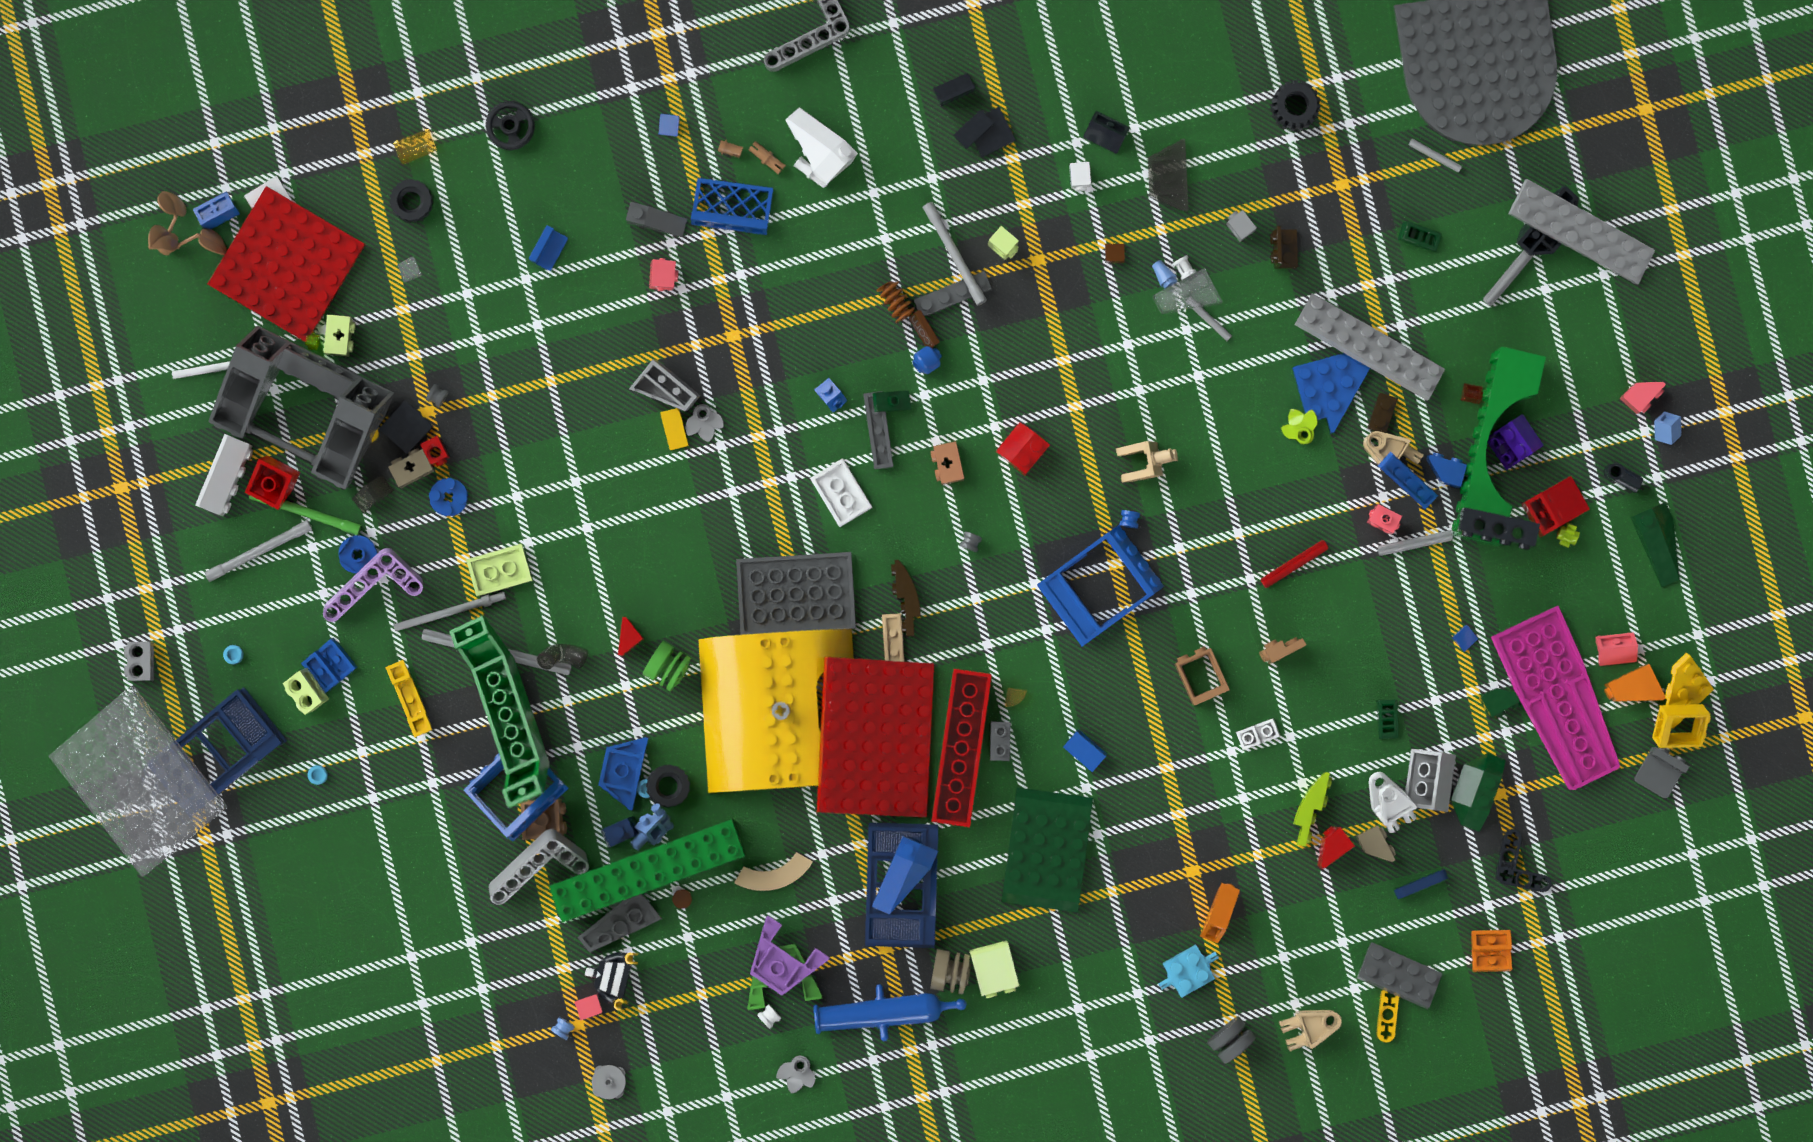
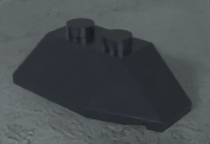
[1516,185,1579,256]

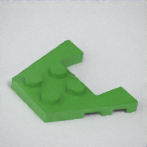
[747,944,822,1010]

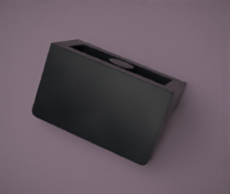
[933,73,976,106]
[1083,111,1130,154]

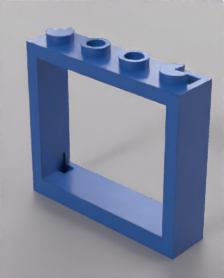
[464,753,568,842]

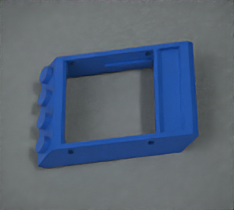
[1037,525,1164,646]

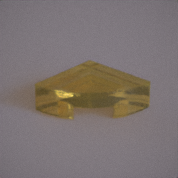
[1005,688,1027,707]

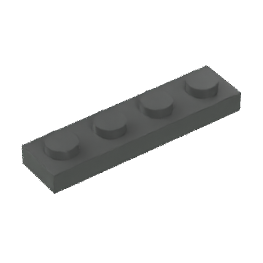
[914,271,992,317]
[863,391,893,470]

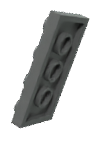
[1357,942,1442,1009]

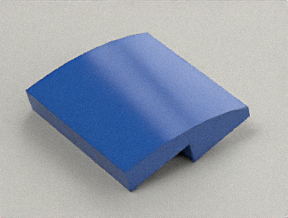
[301,638,357,693]

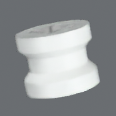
[757,1005,781,1029]

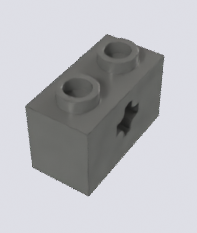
[990,722,1011,761]

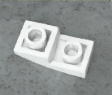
[1236,718,1280,750]

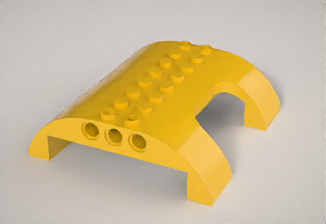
[698,629,854,793]

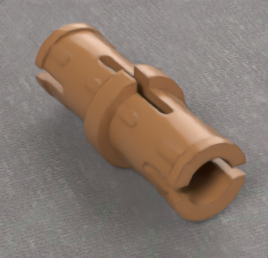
[749,141,786,174]

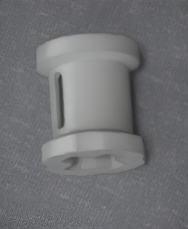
[772,702,790,720]

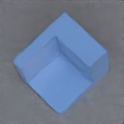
[1654,412,1681,445]

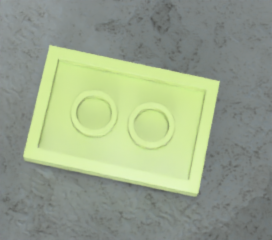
[466,544,532,597]

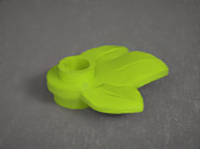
[1281,409,1317,444]

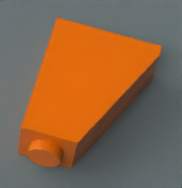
[1604,664,1666,702]
[1200,883,1240,943]

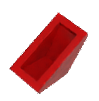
[618,617,644,656]

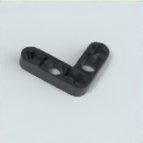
[1495,829,1552,892]

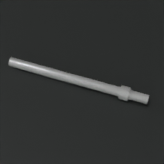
[393,592,506,632]

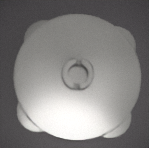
[592,1065,626,1099]

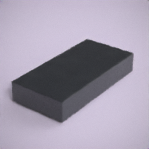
[953,110,994,150]

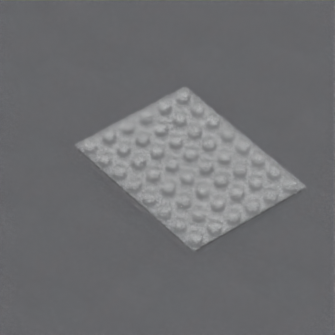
[49,686,227,877]

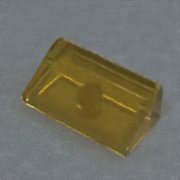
[393,129,437,164]

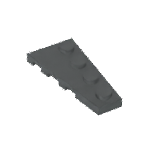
[578,894,662,952]

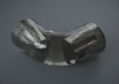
[537,644,588,670]

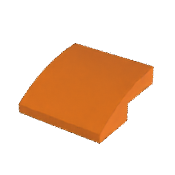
[1471,930,1512,972]

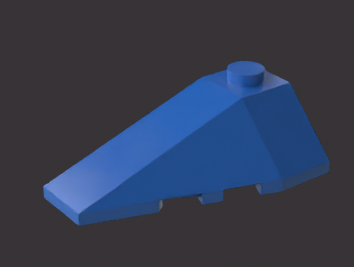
[872,836,938,914]

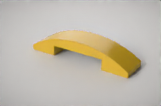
[385,660,432,738]

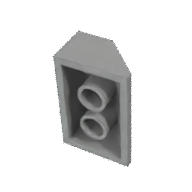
[1405,749,1456,812]

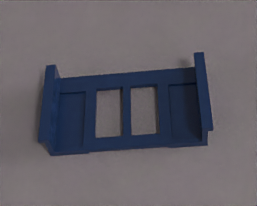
[148,687,288,819]
[865,822,938,948]

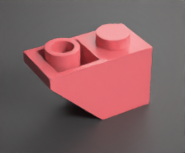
[1620,382,1666,414]

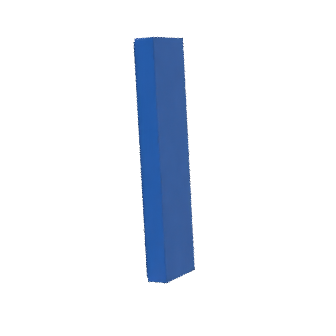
[1378,452,1438,510]

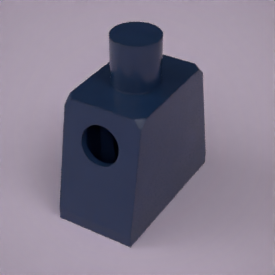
[601,816,639,848]

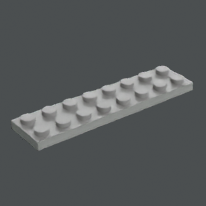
[1508,179,1655,284]
[1294,293,1445,401]

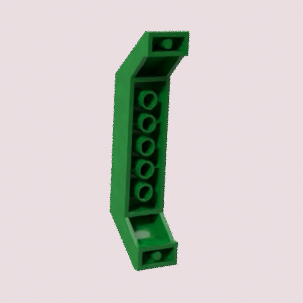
[449,616,549,808]

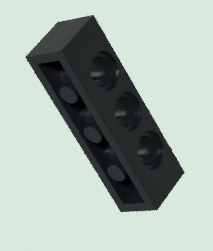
[1457,507,1540,550]

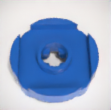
[429,478,468,516]
[339,536,378,574]

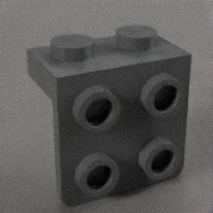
[1634,747,1690,798]

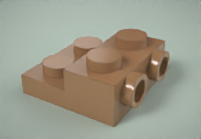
[1259,637,1306,664]
[521,799,567,840]

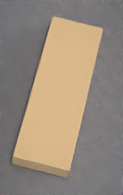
[882,613,904,662]

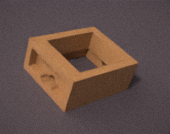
[1174,646,1229,706]

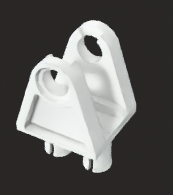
[1369,772,1417,833]

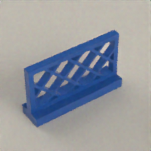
[691,178,773,235]

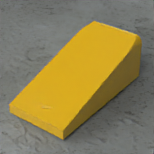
[660,408,689,451]

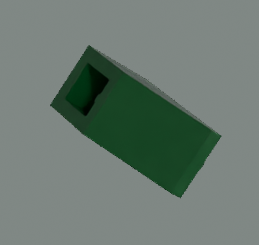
[1478,688,1522,719]

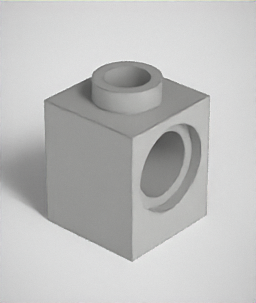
[1226,210,1257,242]

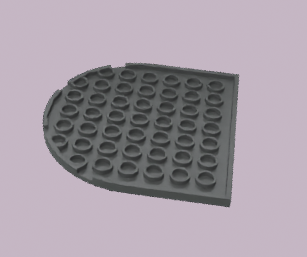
[1394,0,1557,146]

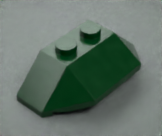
[1450,753,1506,832]

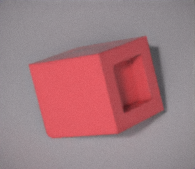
[575,994,602,1020]

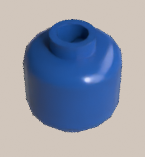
[912,346,942,374]

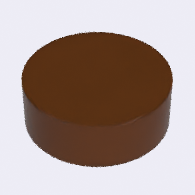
[673,889,692,909]

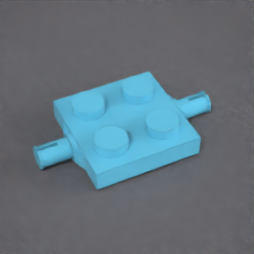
[1158,944,1219,998]

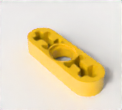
[1376,990,1399,1043]

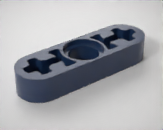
[1394,869,1449,899]

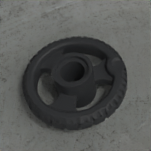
[485,101,535,150]

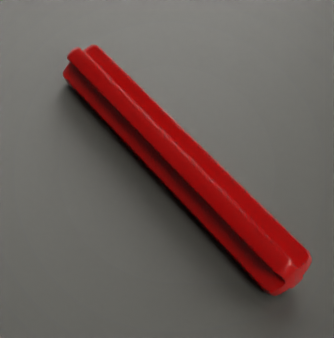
[1260,540,1329,588]

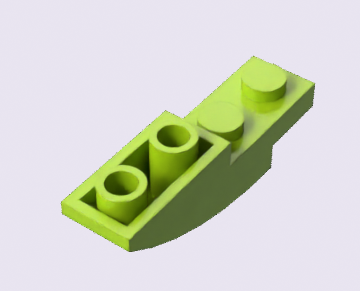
[1293,772,1332,847]

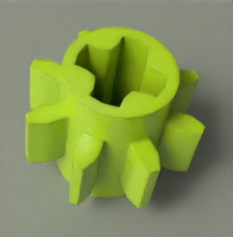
[1556,523,1580,548]

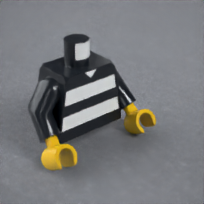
[585,952,638,1012]

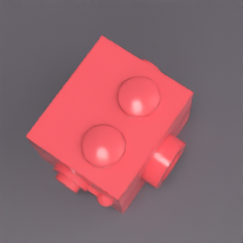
[649,258,678,291]
[1367,504,1402,535]

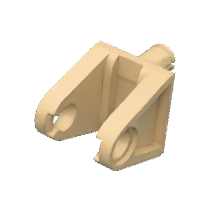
[1363,431,1424,472]
[1116,441,1178,483]
[1279,1010,1341,1052]

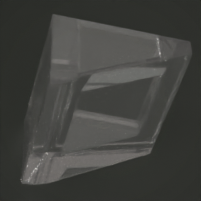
[398,256,422,282]

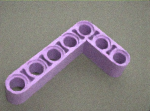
[323,548,423,622]

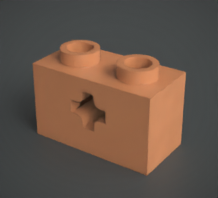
[931,441,964,485]

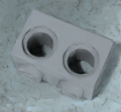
[124,642,154,681]

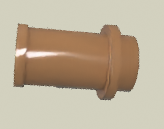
[718,140,743,158]

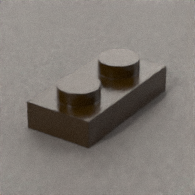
[1367,392,1398,433]

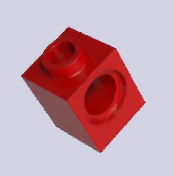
[420,436,450,467]

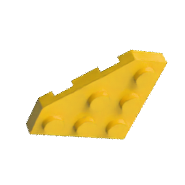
[1665,653,1714,729]

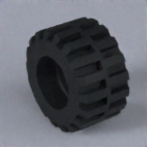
[1271,80,1321,131]

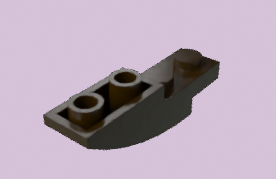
[891,560,921,637]

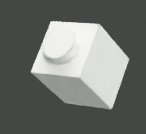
[1069,162,1091,191]

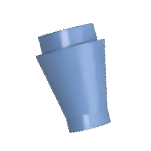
[1152,260,1177,290]

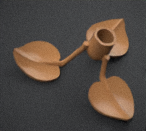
[148,191,227,255]

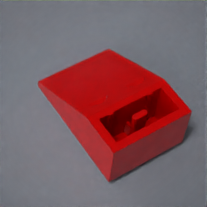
[1521,476,1590,537]

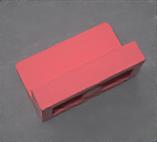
[1595,632,1638,666]

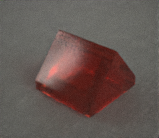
[1461,383,1483,404]

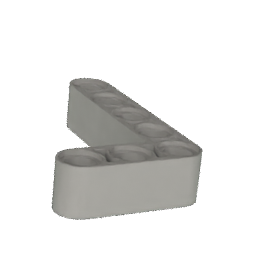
[764,0,850,72]
[489,829,589,905]

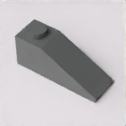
[626,202,687,238]

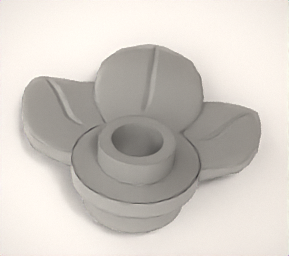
[686,404,723,442]
[776,1056,815,1093]

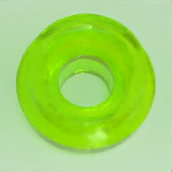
[305,332,320,351]

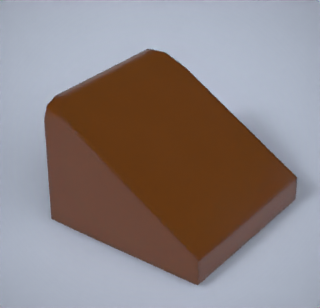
[1105,244,1125,263]

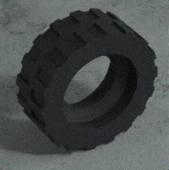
[389,179,433,223]
[646,765,690,808]

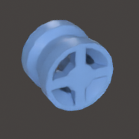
[551,1017,575,1040]

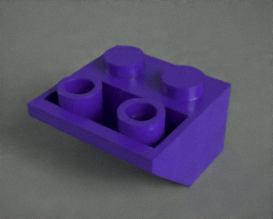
[1487,414,1544,470]

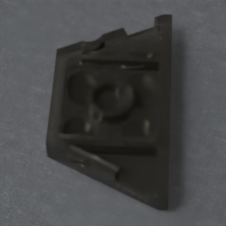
[1147,139,1188,213]

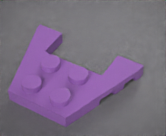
[750,915,830,995]

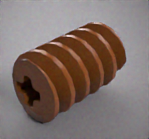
[876,281,915,323]

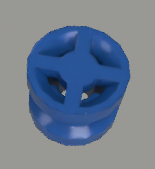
[1119,510,1140,529]

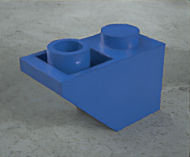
[1426,453,1467,488]

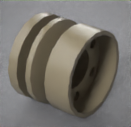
[930,949,971,994]

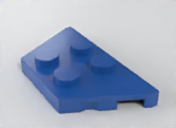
[598,737,648,811]

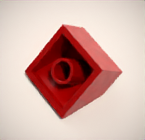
[995,423,1050,476]
[245,455,300,510]
[1317,826,1354,869]

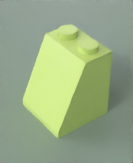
[970,940,1019,998]

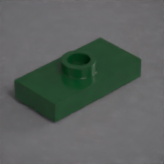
[872,391,911,412]

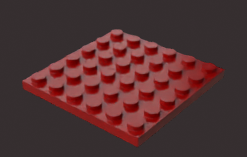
[208,186,365,343]

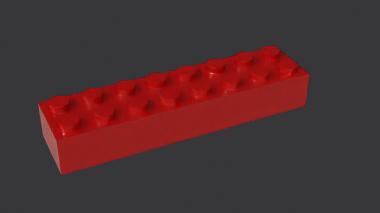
[931,669,992,827]

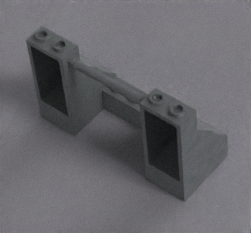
[208,325,394,489]

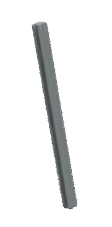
[422,629,571,675]

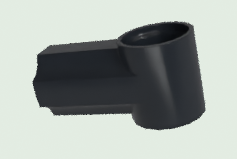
[1604,463,1643,493]

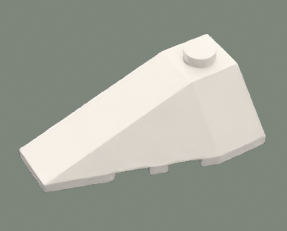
[786,108,858,185]

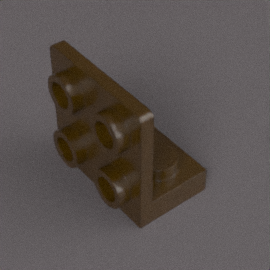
[1270,226,1298,269]

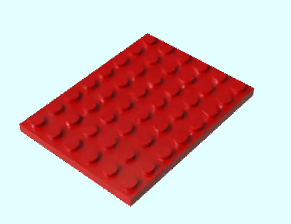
[817,657,934,817]

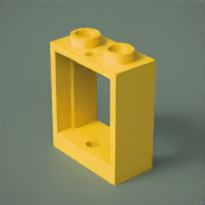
[1652,704,1711,748]

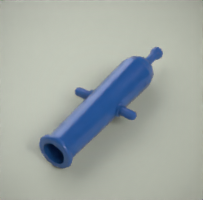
[814,984,967,1041]

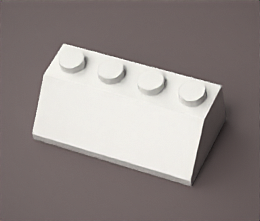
[196,434,253,516]

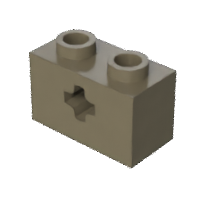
[388,448,435,489]

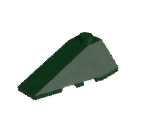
[1630,502,1680,587]

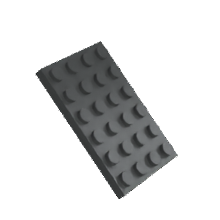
[736,552,856,635]

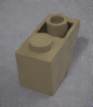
[1356,825,1396,862]

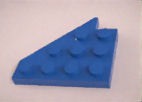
[1292,353,1370,434]

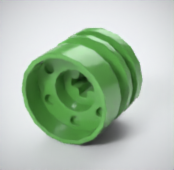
[642,641,691,692]

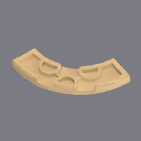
[734,852,813,891]

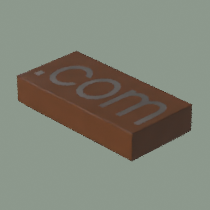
[909,310,940,349]

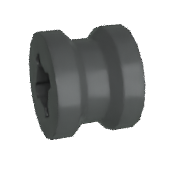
[426,384,449,408]
[959,531,982,553]

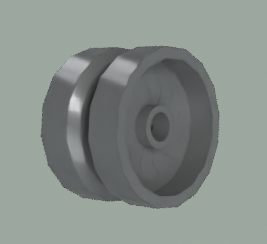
[1207,1016,1256,1064]

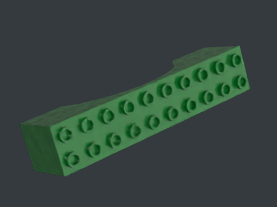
[1451,346,1546,546]
[549,819,746,923]

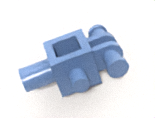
[630,804,674,851]

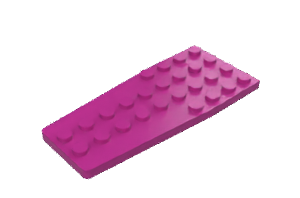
[1491,606,1620,790]

